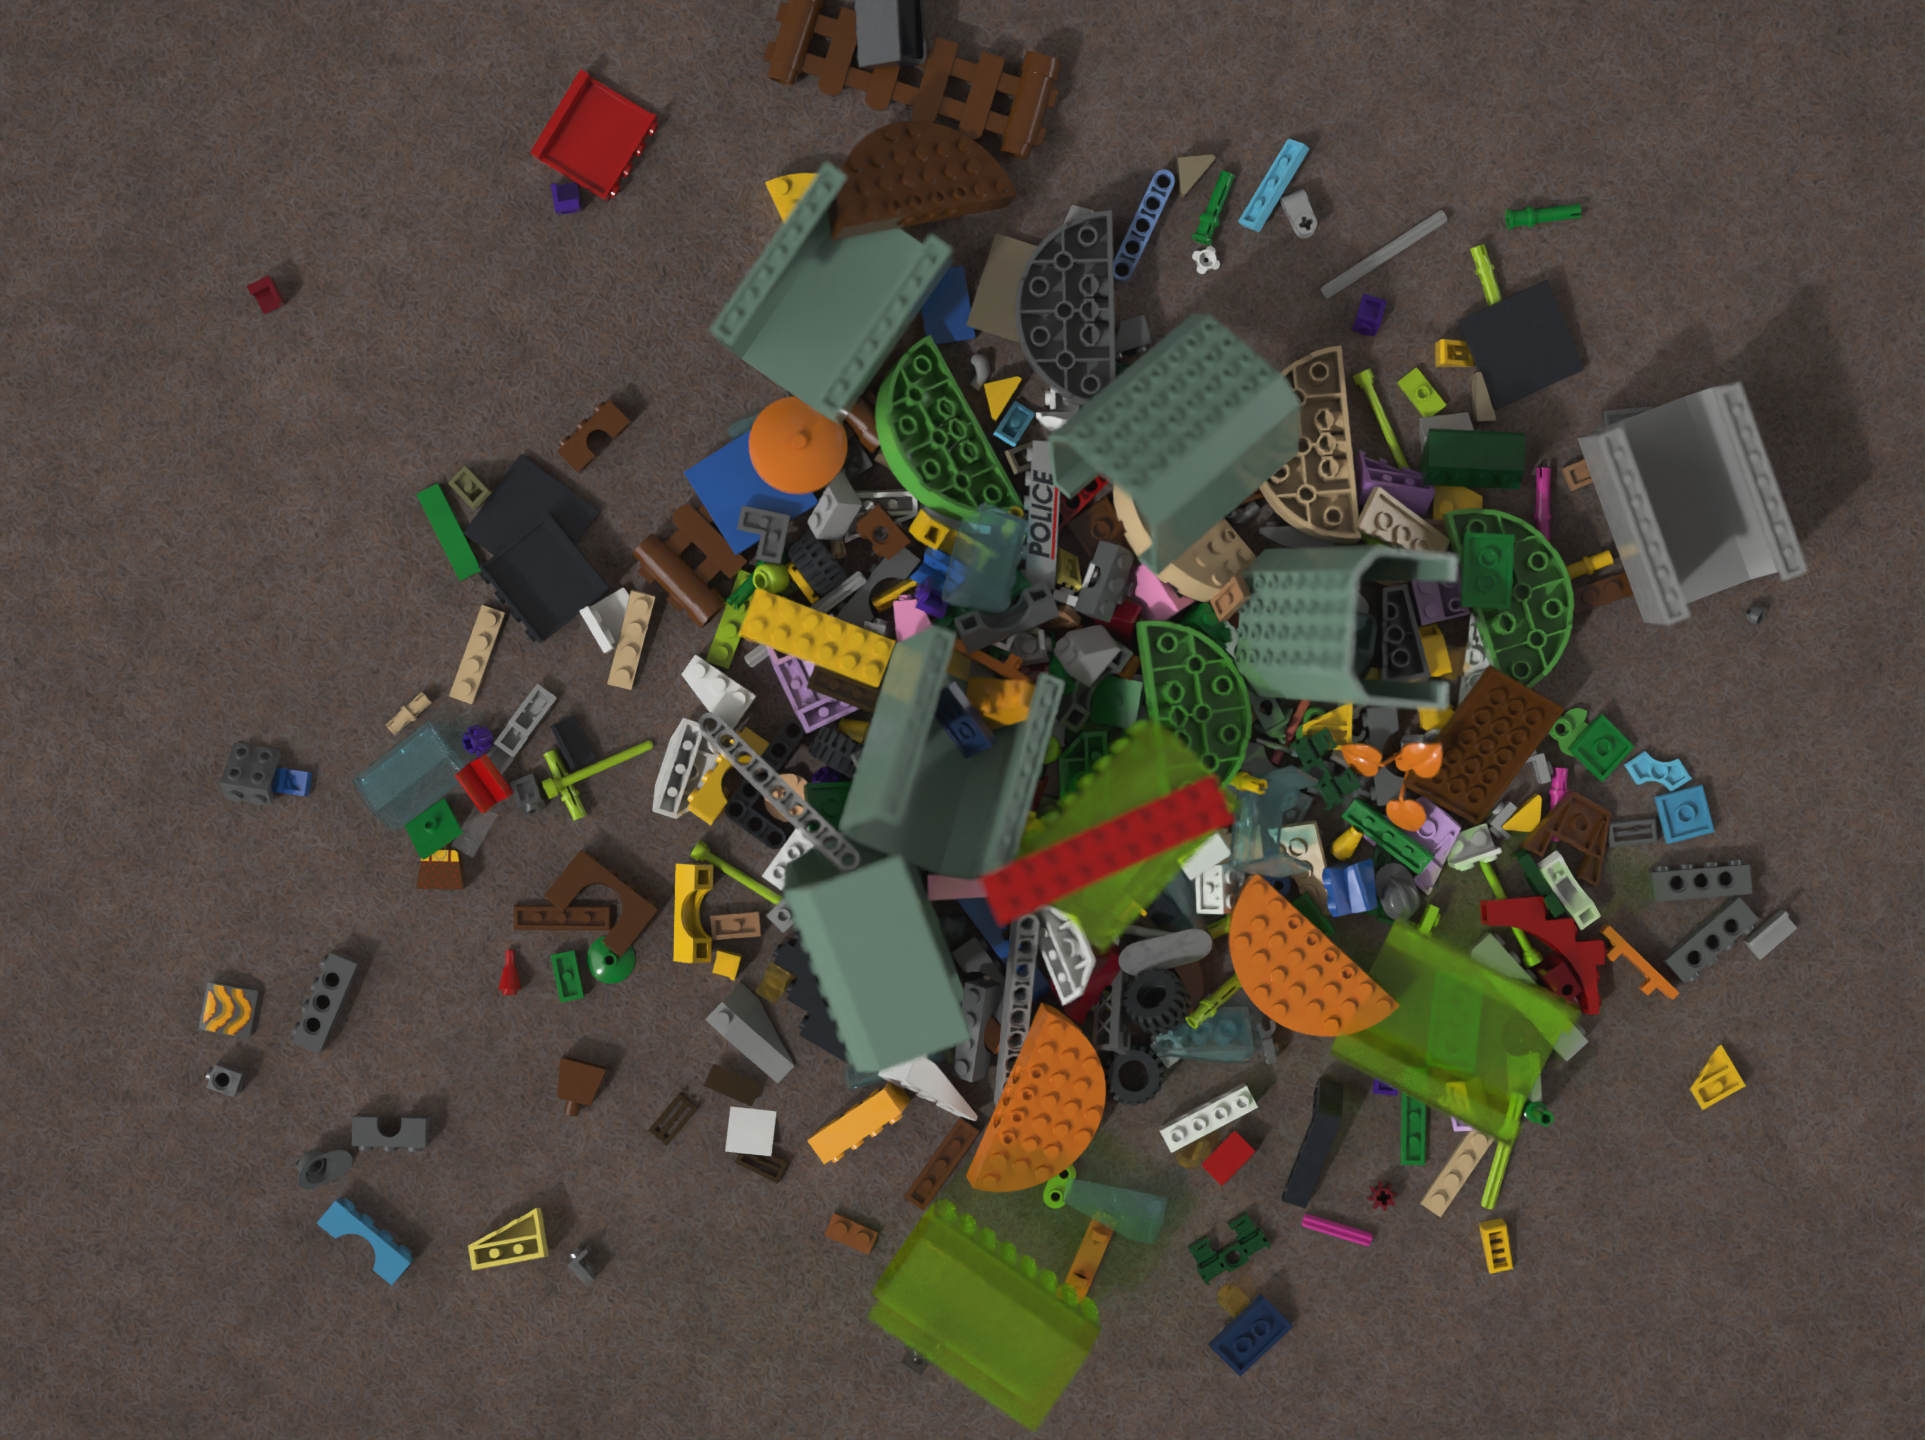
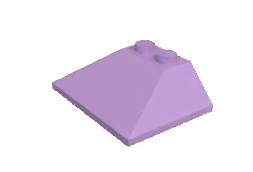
[766,614,859,733]

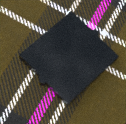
[1130,880,1182,927]

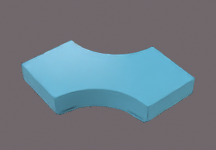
[1623,751,1692,792]

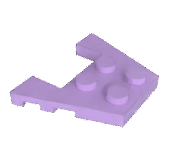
[1363,795,1461,895]

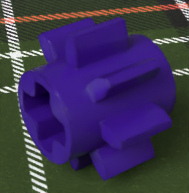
[462,724,493,756]
[812,766,842,783]

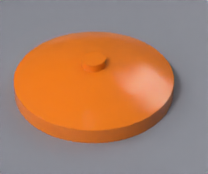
[749,396,847,495]

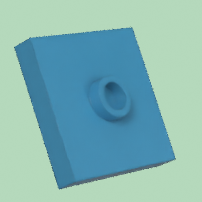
[1654,784,1715,844]

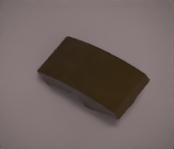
[704,1064,761,1106]

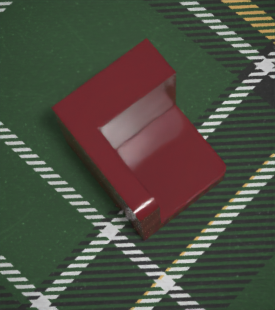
[247,275,286,314]

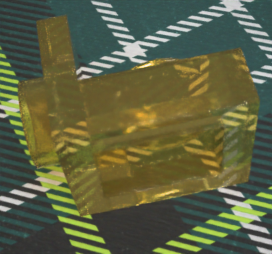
[1442,644,1466,680]
[756,962,791,1004]

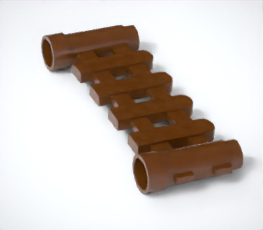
[763,0,1063,160]
[632,392,881,629]

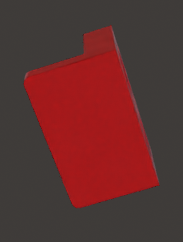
[455,753,514,814]
[1202,1131,1257,1186]

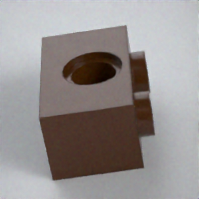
[855,501,911,561]

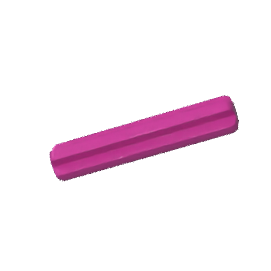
[1302,1213,1373,1246]

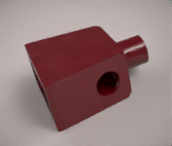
[1083,601,1143,649]
[1532,952,1582,1010]

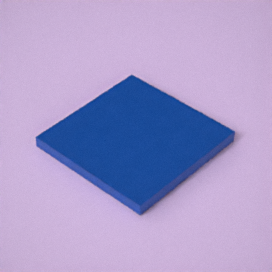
[684,430,819,556]

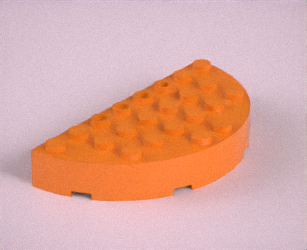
[1228,869,1400,1037]
[966,1003,1106,1192]

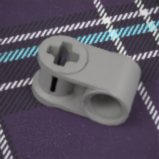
[1280,189,1317,239]

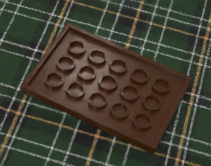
[1403,665,1565,826]

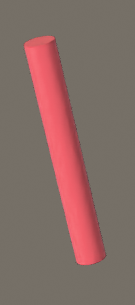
[1270,700,1312,765]

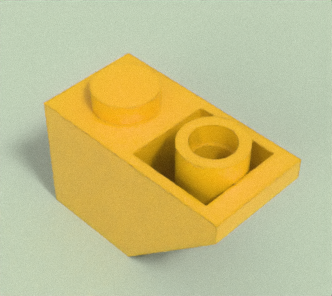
[1418,623,1452,677]

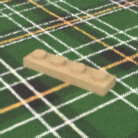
[607,589,655,690]
[449,605,506,705]
[1419,1127,1495,1217]

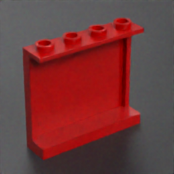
[530,69,659,202]

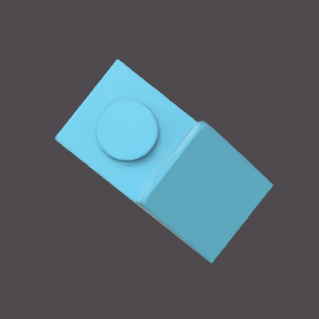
[994,401,1036,447]

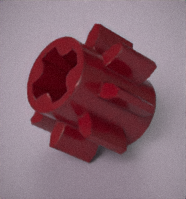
[1367,1180,1398,1212]

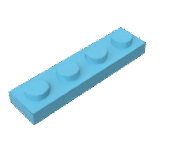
[1238,138,1309,232]

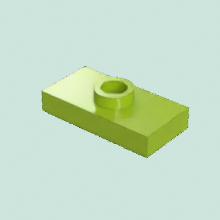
[1397,367,1446,418]

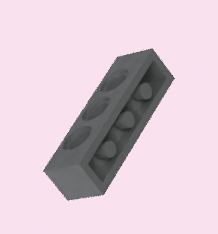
[1648,859,1752,902]
[1661,896,1759,983]
[291,951,361,1054]

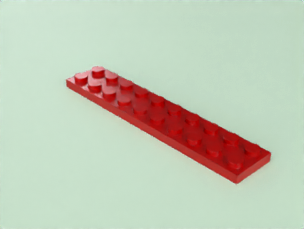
[979,774,1235,925]

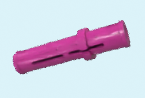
[1533,468,1553,542]
[1549,767,1569,841]

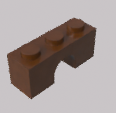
[557,400,632,474]

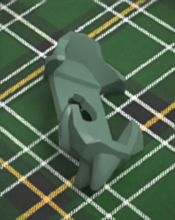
[1245,684,1293,744]

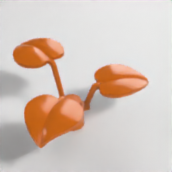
[1341,742,1443,832]

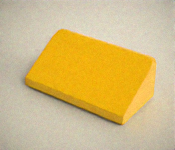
[871,577,918,613]

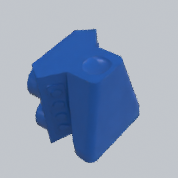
[909,546,972,602]
[1322,858,1378,917]

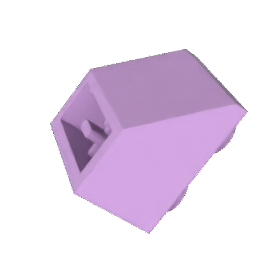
[1408,566,1470,626]

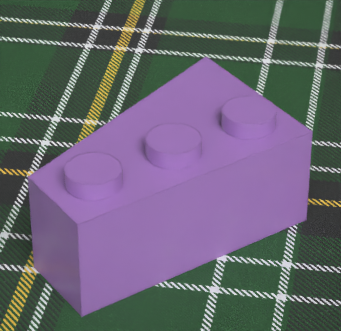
[1353,450,1435,515]

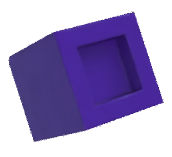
[551,182,582,215]

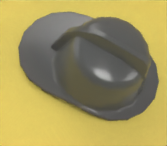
[1375,863,1420,921]
[296,1149,353,1189]

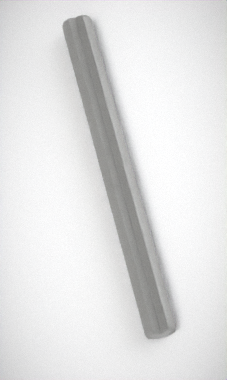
[1321,210,1448,299]
[744,571,867,668]

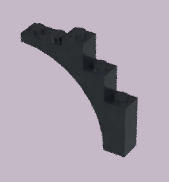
[772,929,850,1065]

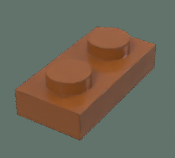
[824,1212,879,1255]

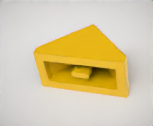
[1435,339,1474,367]
[984,376,1022,422]
[1501,794,1542,832]

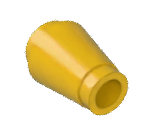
[838,718,871,745]
[1330,825,1364,861]

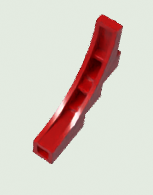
[1480,895,1607,1015]

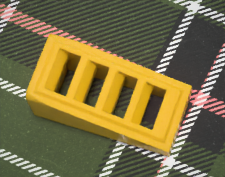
[1479,1218,1513,1274]

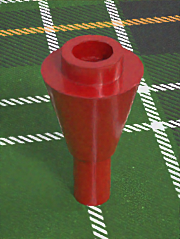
[498,950,522,995]

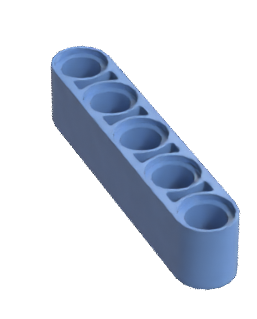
[1113,169,1175,283]

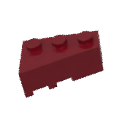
[1047,935,1121,1024]

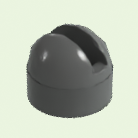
[1745,604,1767,626]

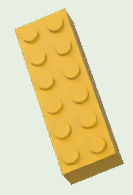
[738,588,896,688]

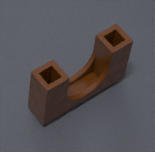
[544,850,658,957]

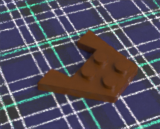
[1519,790,1611,888]

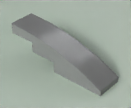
[487,684,557,775]

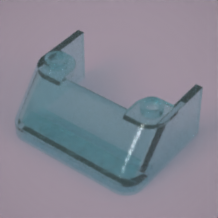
[1229,766,1318,878]

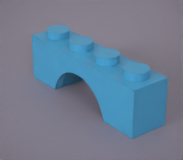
[317,1197,414,1285]

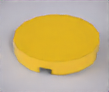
[785,561,819,605]

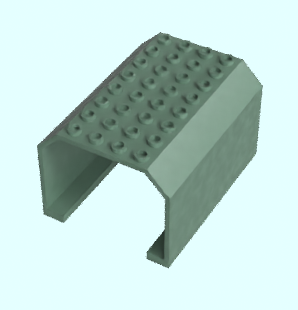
[710,162,953,425]
[1048,314,1300,576]
[1235,548,1458,709]
[840,626,1065,880]
[782,835,971,1072]

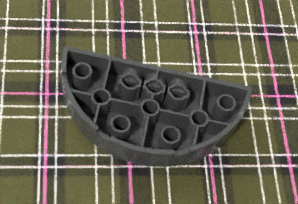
[1015,210,1115,406]

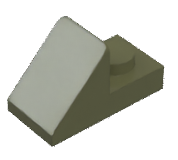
[448,466,493,511]

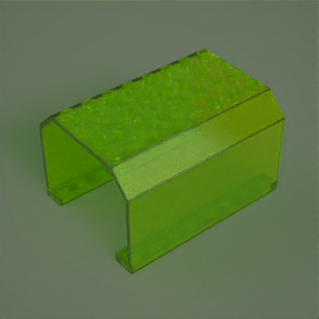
[1014,719,1244,952]
[1329,915,1580,1148]
[867,1198,1102,1432]

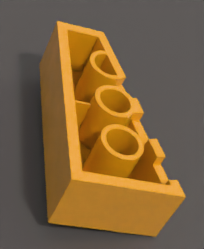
[966,677,1036,730]
[807,1081,911,1164]

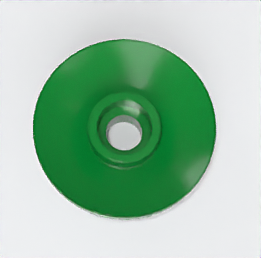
[586,935,635,984]

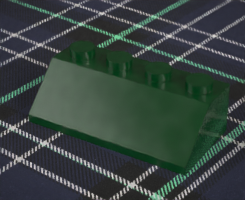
[1419,428,1526,489]

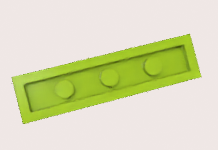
[706,570,754,669]

